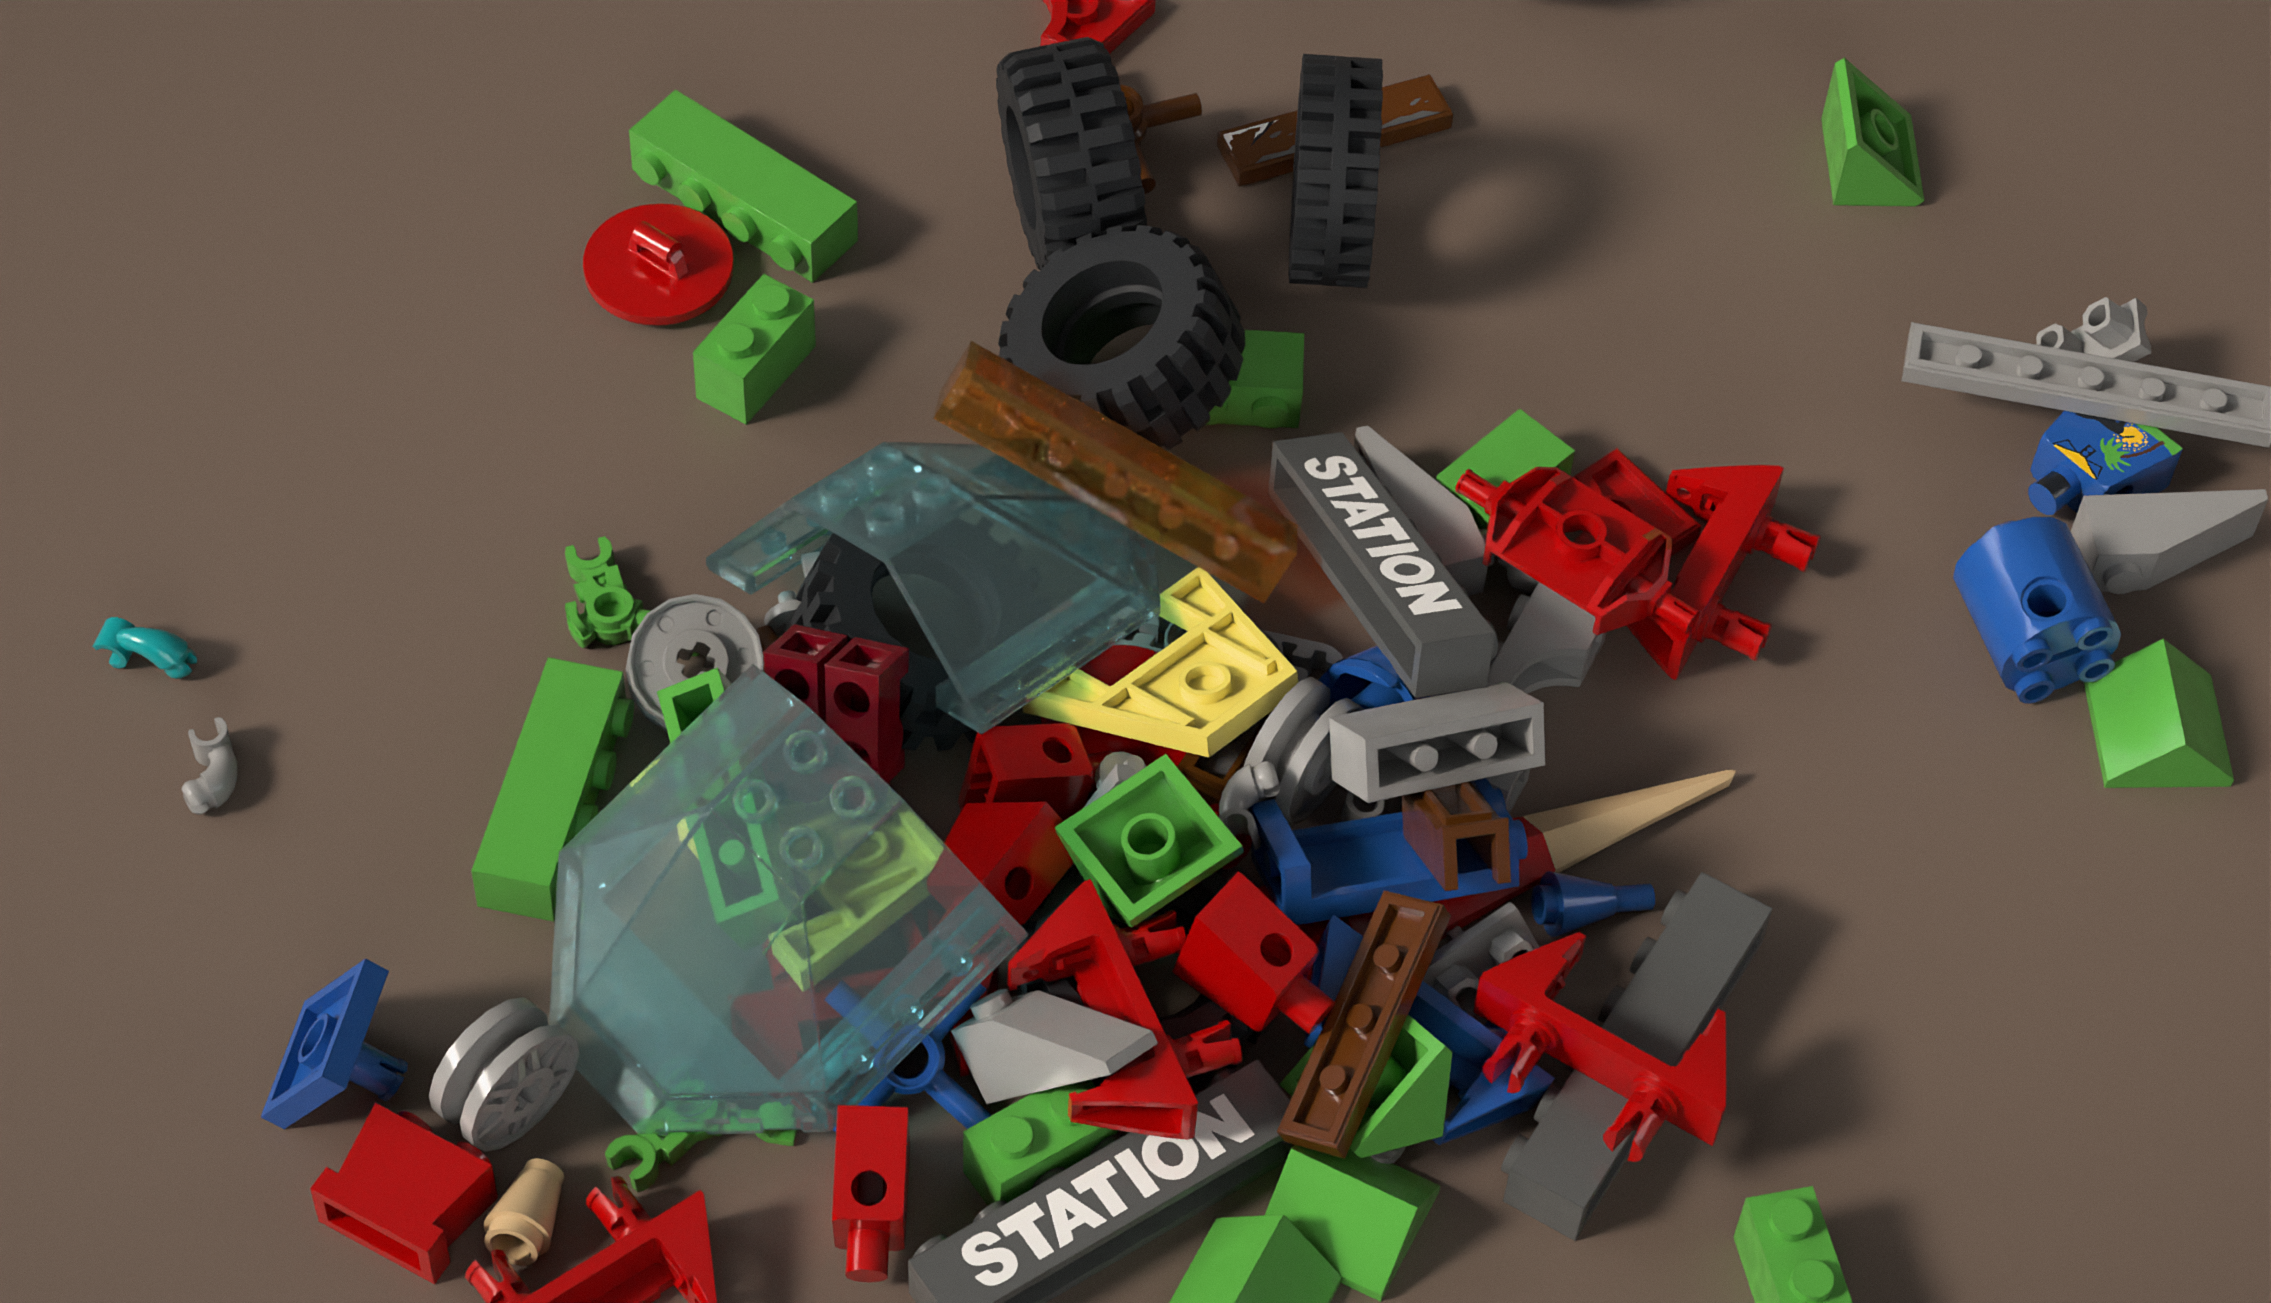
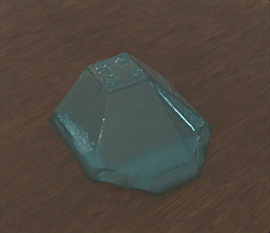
[706,442,1161,734]
[549,664,1029,1135]

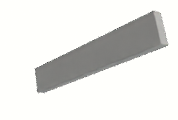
[1901,322,2271,448]

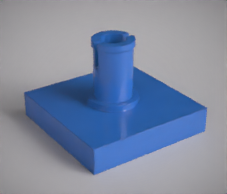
[261,958,408,1129]

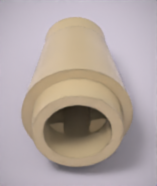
[484,1158,564,1266]

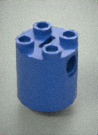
[1953,517,2121,704]

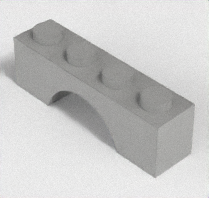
[1487,582,1606,814]

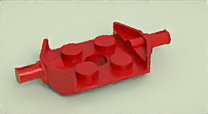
[1455,467,1701,636]

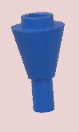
[1531,871,1655,937]

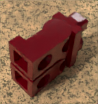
[763,624,909,819]

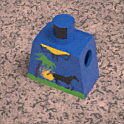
[2028,411,2183,515]

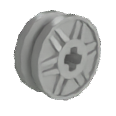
[625,594,764,732]
[1244,677,1365,825]
[429,997,580,1152]

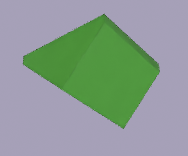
[1821,57,1925,207]
[2084,639,2234,788]
[1055,754,1244,928]
[1279,1015,1453,1158]
[1265,1145,1440,1302]
[1169,1214,1342,1303]

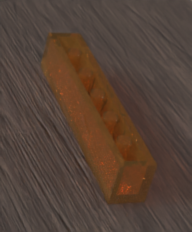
[933,341,1298,603]

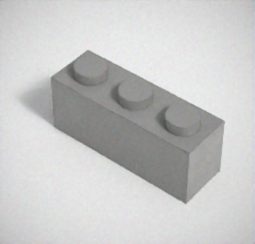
[1329,681,1545,803]

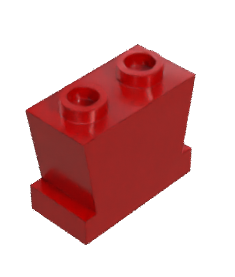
[310,1103,498,1285]

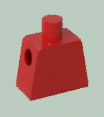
[958,723,1113,821]
[924,802,1074,951]
[1172,871,1335,1034]
[832,1105,910,1283]

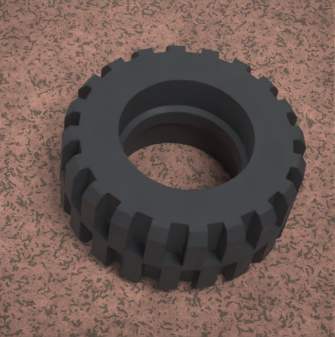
[996,37,1147,270]
[998,225,1245,464]

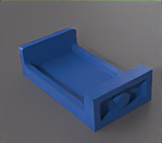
[1249,778,1528,925]

